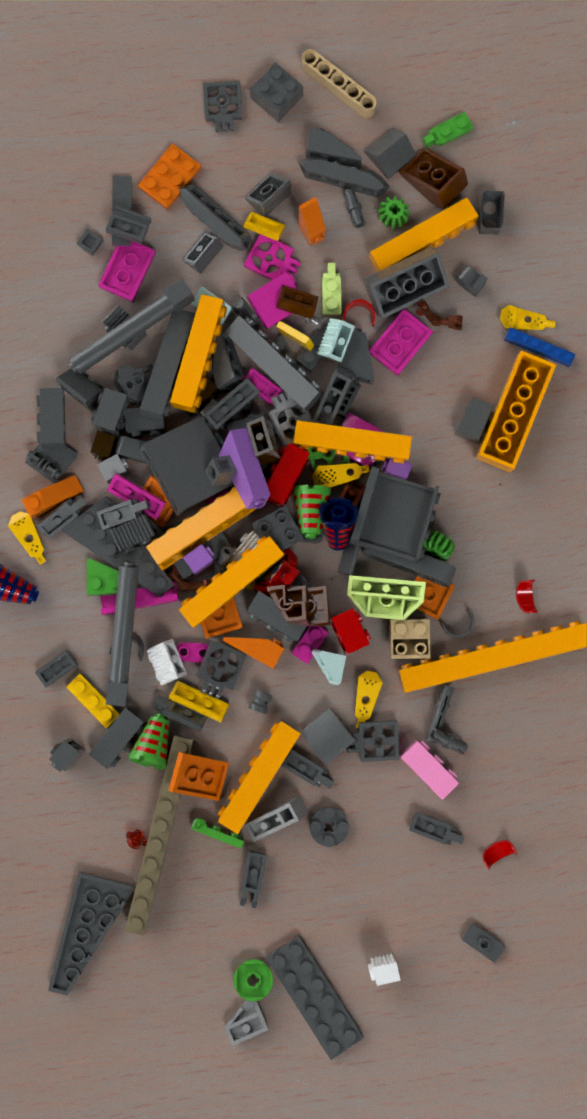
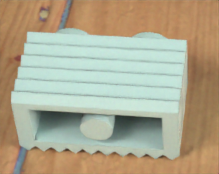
[317,318,355,363]

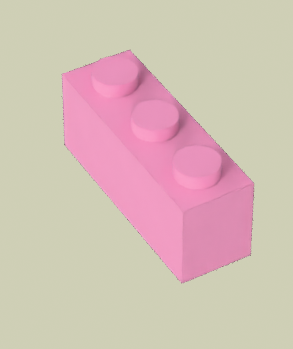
[400,740,459,800]

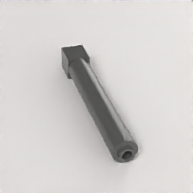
[69,279,195,375]
[106,561,139,706]

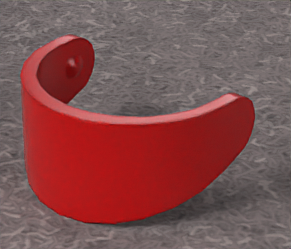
[343,299,375,327]
[516,579,538,613]
[482,840,518,870]

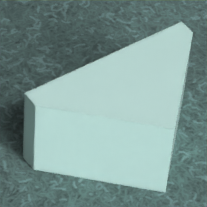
[311,649,346,685]

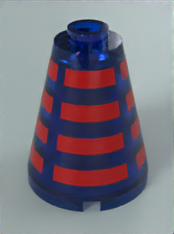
[319,498,358,551]
[0,563,40,605]

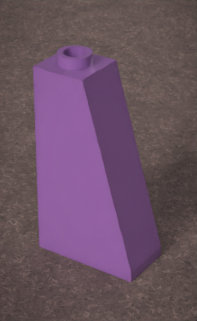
[219,428,270,509]

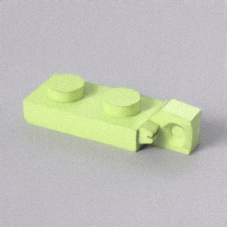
[322,263,341,316]

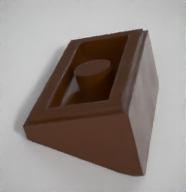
[276,285,319,319]

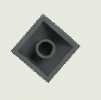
[364,128,416,179]
[244,173,291,217]

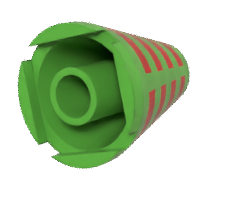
[293,485,331,539]
[128,714,170,770]

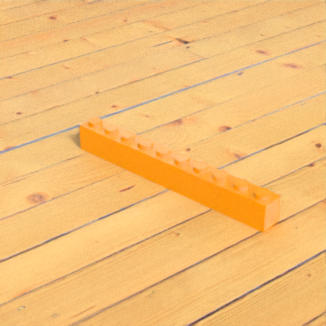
[398,621,587,693]

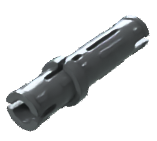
[425,684,455,743]

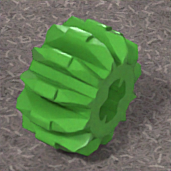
[378,195,410,230]
[423,530,455,561]

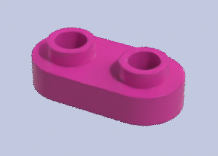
[176,642,213,663]

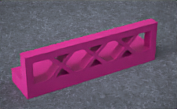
[100,582,180,616]

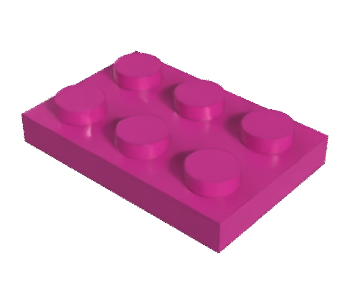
[98,241,156,303]
[369,309,433,377]

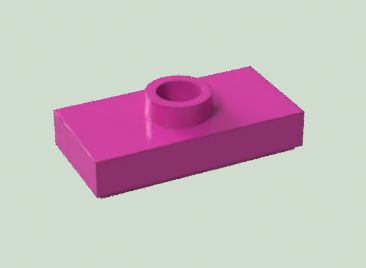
[245,367,283,406]

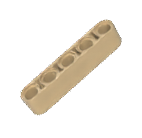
[302,49,377,118]

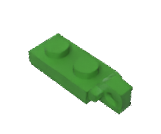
[422,112,474,148]
[191,818,244,848]

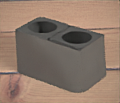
[479,190,505,235]

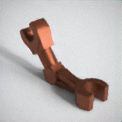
[415,300,463,330]
[164,564,212,591]

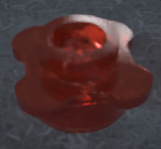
[126,829,147,849]

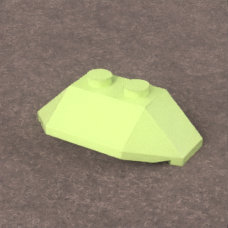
[347,575,426,621]

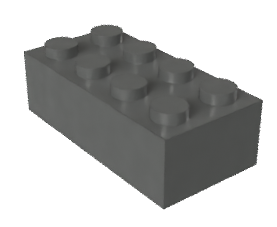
[363,247,450,319]

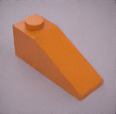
[298,197,326,246]
[21,475,85,519]
[223,637,285,669]

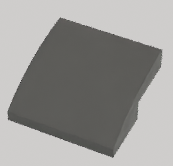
[301,708,356,764]

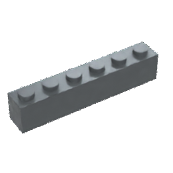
[140,310,196,422]
[224,315,324,410]

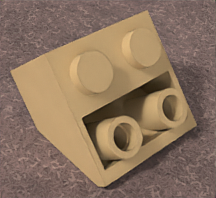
[389,619,430,659]

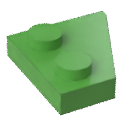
[87,558,119,596]

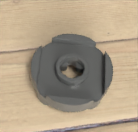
[310,807,349,847]

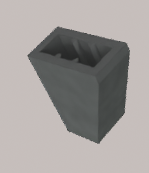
[338,328,374,385]

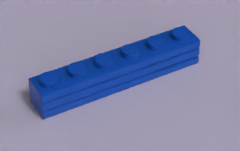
[504,327,576,367]

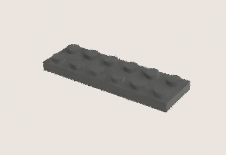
[266,935,364,1060]

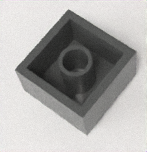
[251,62,303,123]

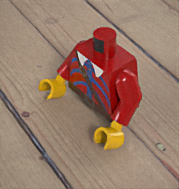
[246,548,300,597]

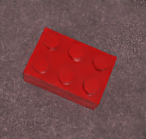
[265,442,310,508]
[330,608,371,656]

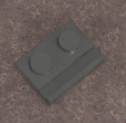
[106,206,151,245]

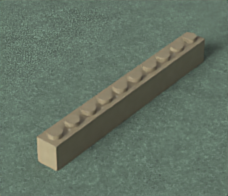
[125,735,195,936]

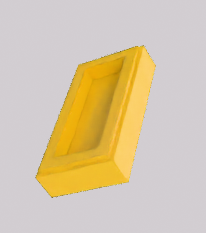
[244,211,285,241]
[276,321,314,351]

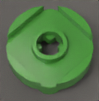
[233,959,273,1002]

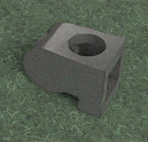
[455,266,488,297]

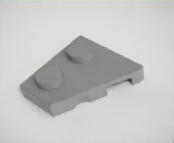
[224,1000,269,1046]

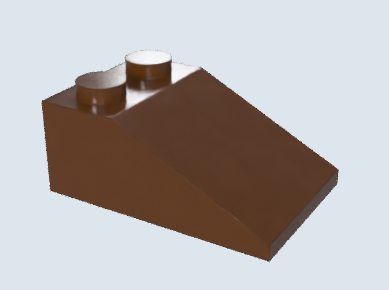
[399,147,468,209]

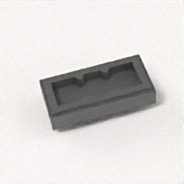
[35,649,78,688]
[462,923,506,963]

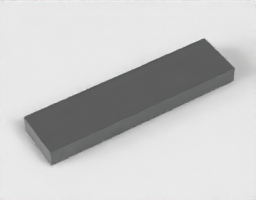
[112,176,132,246]

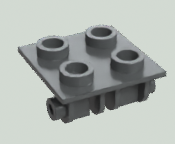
[25,443,78,484]
[252,505,304,550]

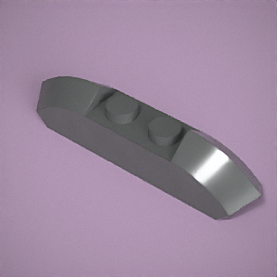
[299,157,389,197]
[179,184,252,251]

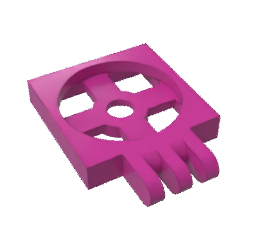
[244,234,301,281]

